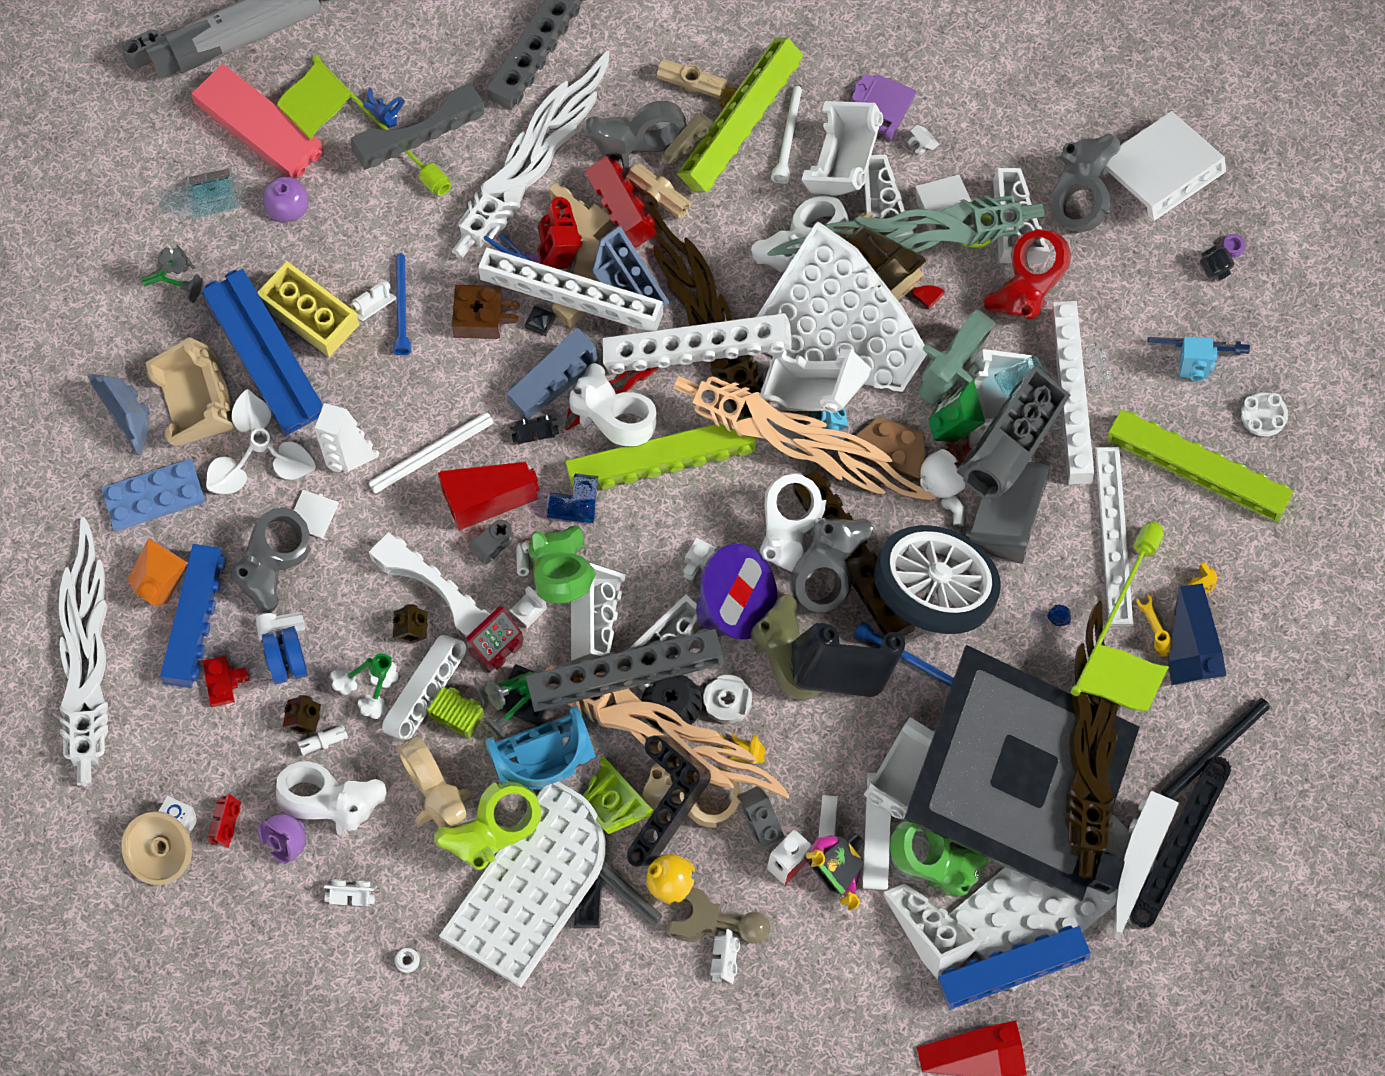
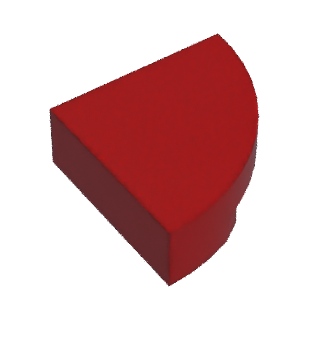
[912,285,945,309]

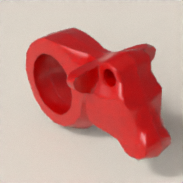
[984,229,1071,320]

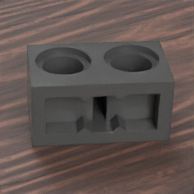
[737,786,785,848]

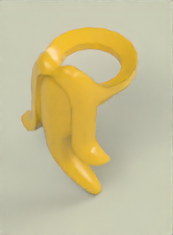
[718,733,767,764]

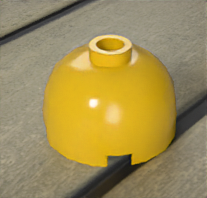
[646,854,695,905]

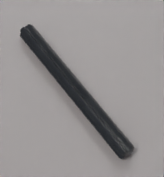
[1160,698,1270,800]

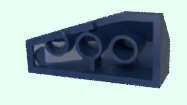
[1167,583,1227,686]

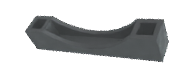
[351,83,484,170]

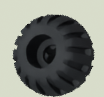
[641,675,702,731]

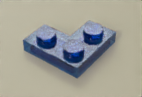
[547,473,599,523]

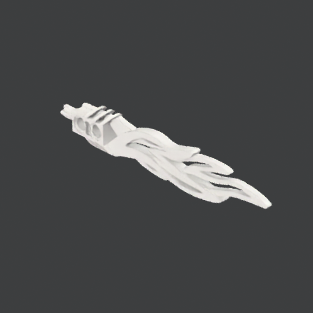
[452,51,609,258]
[59,517,108,786]

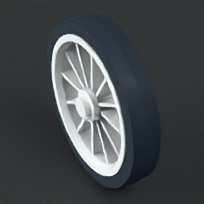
[874,525,1001,634]

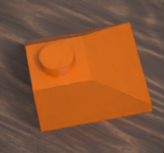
[127,538,188,606]

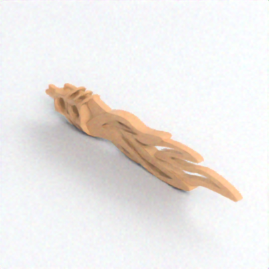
[673,376,937,500]
[545,665,789,799]

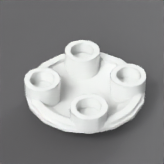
[1241,392,1288,437]

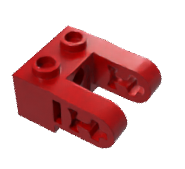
[537,197,582,269]

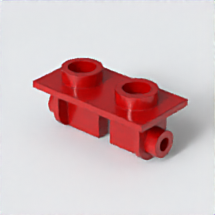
[207,793,241,848]

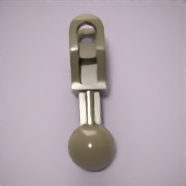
[666,888,770,944]

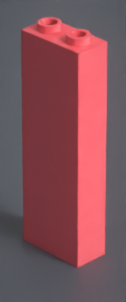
[191,63,323,178]

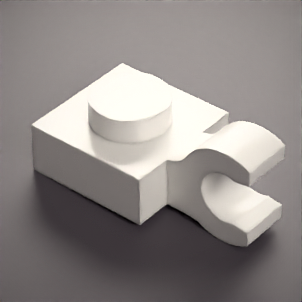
[683,538,717,581]

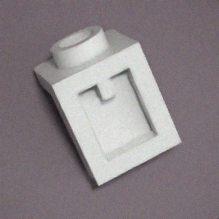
[509,586,547,628]

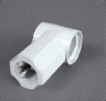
[256,611,305,644]

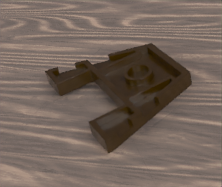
[846,225,926,275]

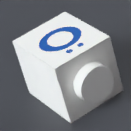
[159,796,197,831]

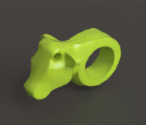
[434,781,541,870]

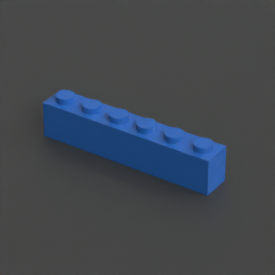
[160,544,226,688]
[938,925,1091,1010]

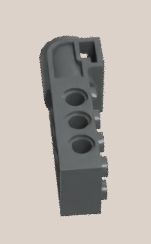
[956,365,1071,502]

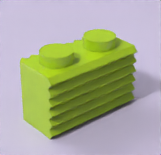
[427,686,485,739]

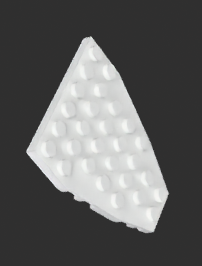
[745,222,927,392]

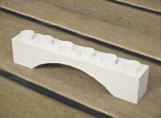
[369,532,490,641]

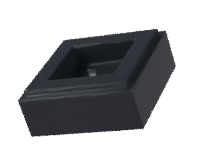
[524,305,556,336]

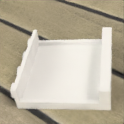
[1102,111,1226,221]
[864,717,952,843]

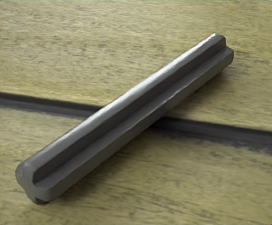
[598,862,662,926]

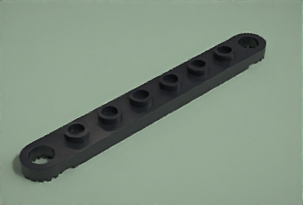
[1130,757,1231,929]

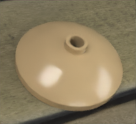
[121,811,192,885]

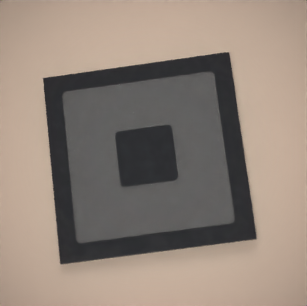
[904,645,1140,901]

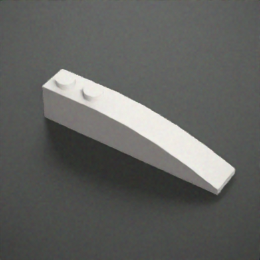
[1114,791,1179,940]

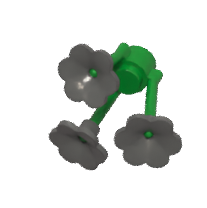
[473,671,532,740]

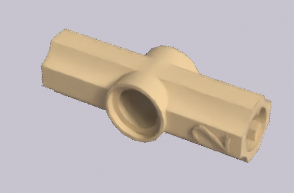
[656,59,727,99]
[626,163,691,219]

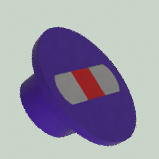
[696,544,778,640]

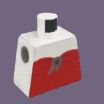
[767,830,813,885]

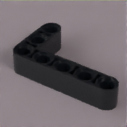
[627,735,711,867]

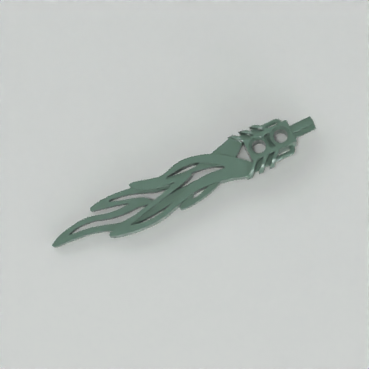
[767,196,1044,256]

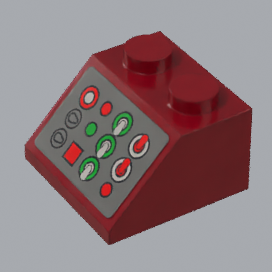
[466,605,524,673]

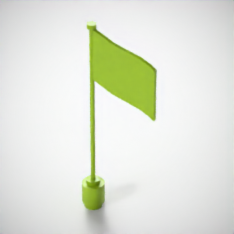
[277,55,452,196]
[1070,521,1169,712]

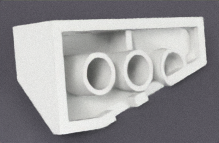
[883,883,981,979]

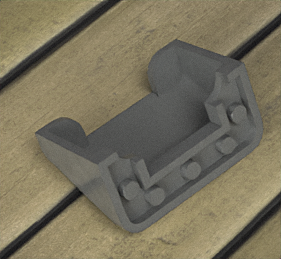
[966,462,1050,564]

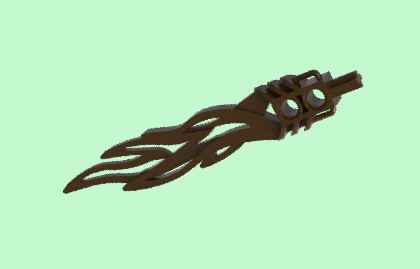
[648,202,771,425]
[1065,601,1119,879]

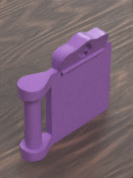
[851,74,916,141]

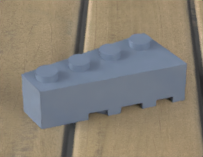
[507,327,598,420]

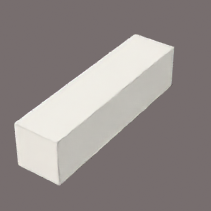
[818,795,838,838]

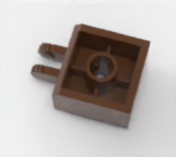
[452,285,520,339]

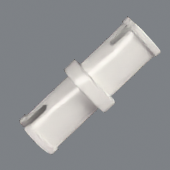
[297,724,348,756]

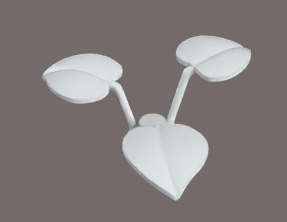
[206,389,316,495]

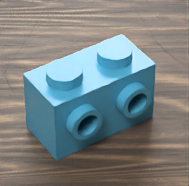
[1180,337,1217,381]

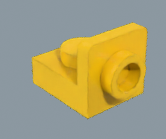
[1188,562,1218,593]

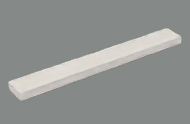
[1095,447,1133,627]

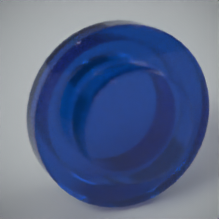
[1047,605,1071,626]

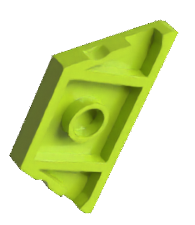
[583,756,654,834]

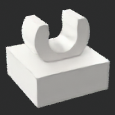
[908,125,939,154]

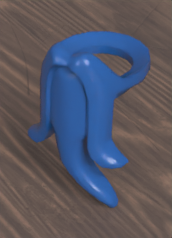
[363,87,405,128]

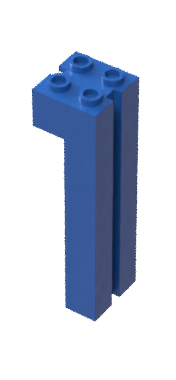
[202,268,323,436]

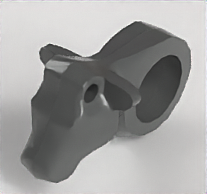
[585,101,687,169]
[1051,134,1120,232]
[231,507,311,613]
[790,518,874,612]

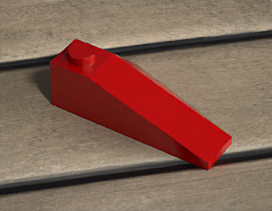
[917,1020,1027,1076]

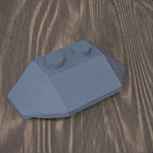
[592,226,670,307]
[87,373,150,455]

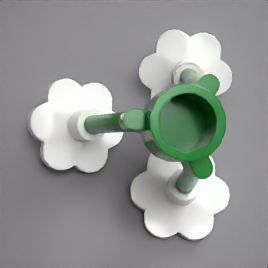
[330,653,398,719]

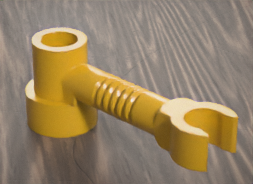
[1137,595,1172,657]

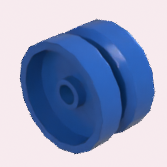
[261,626,308,685]

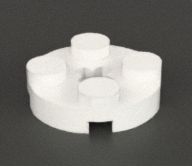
[703,675,752,724]

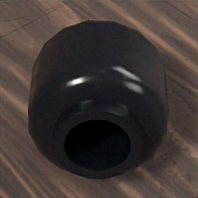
[1200,245,1235,281]

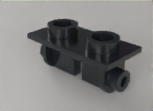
[510,415,559,445]

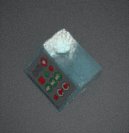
[187,168,240,218]

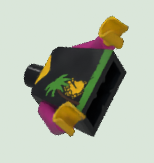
[804,833,865,911]

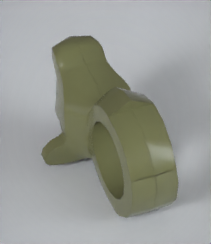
[750,594,822,701]

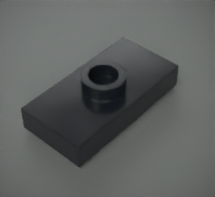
[574,878,603,928]

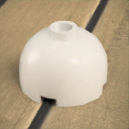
[920,449,965,498]

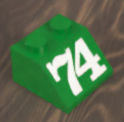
[928,380,985,443]

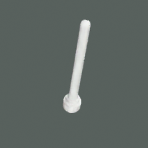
[771,86,802,184]

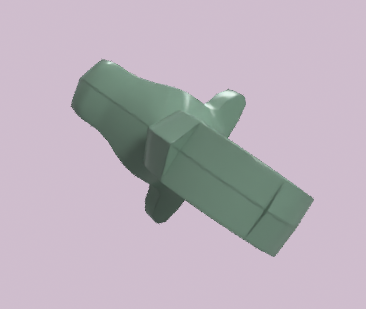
[917,309,996,405]

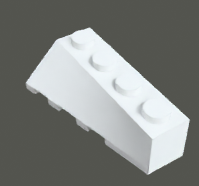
[315,403,379,472]
[571,563,626,663]

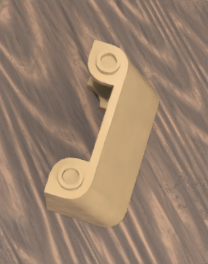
[145,337,235,446]

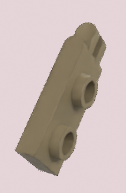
[661,113,713,166]

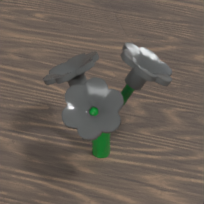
[141,244,203,303]

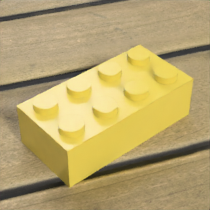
[257,261,360,357]

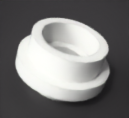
[395,948,420,973]

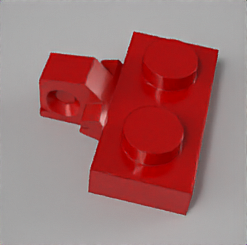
[202,656,250,707]

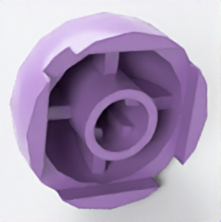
[263,177,309,223]
[258,814,306,864]

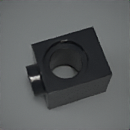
[1086,852,1125,895]

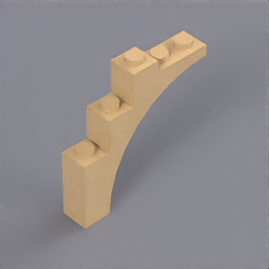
[549,183,613,329]

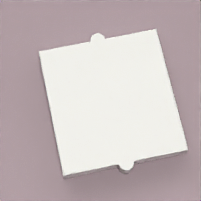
[287,490,339,539]

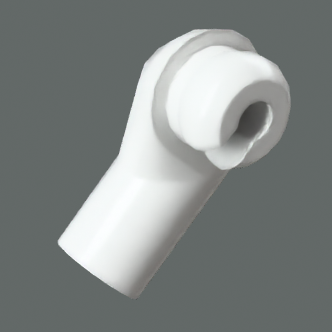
[516,540,530,576]

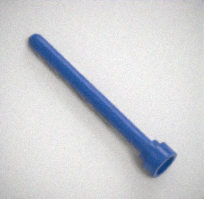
[393,253,411,355]
[853,621,954,687]

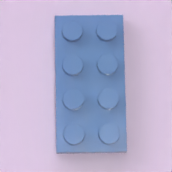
[101,459,206,532]

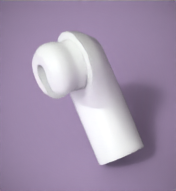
[941,496,965,528]

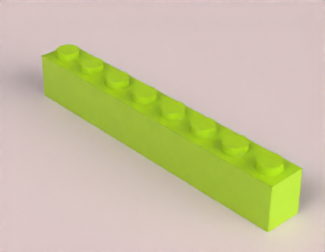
[677,37,804,192]
[1107,409,1294,523]
[566,416,756,495]

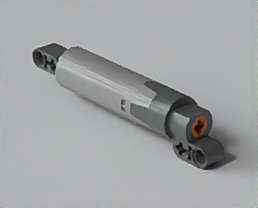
[121,0,330,79]

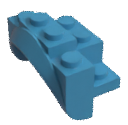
[485,706,596,790]

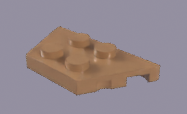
[844,417,925,481]

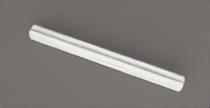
[369,412,493,493]

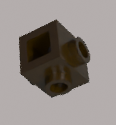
[393,604,428,644]
[282,695,321,735]

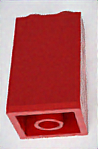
[438,462,540,531]

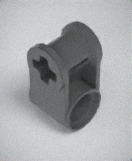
[468,519,514,565]

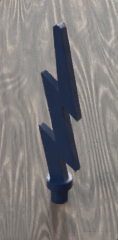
[1147,337,1250,355]

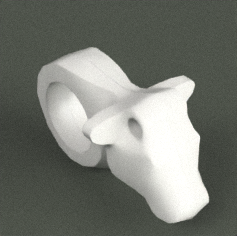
[751,196,849,272]
[569,363,656,446]
[759,472,826,579]
[276,761,386,836]

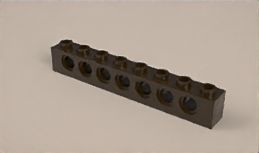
[793,469,915,636]

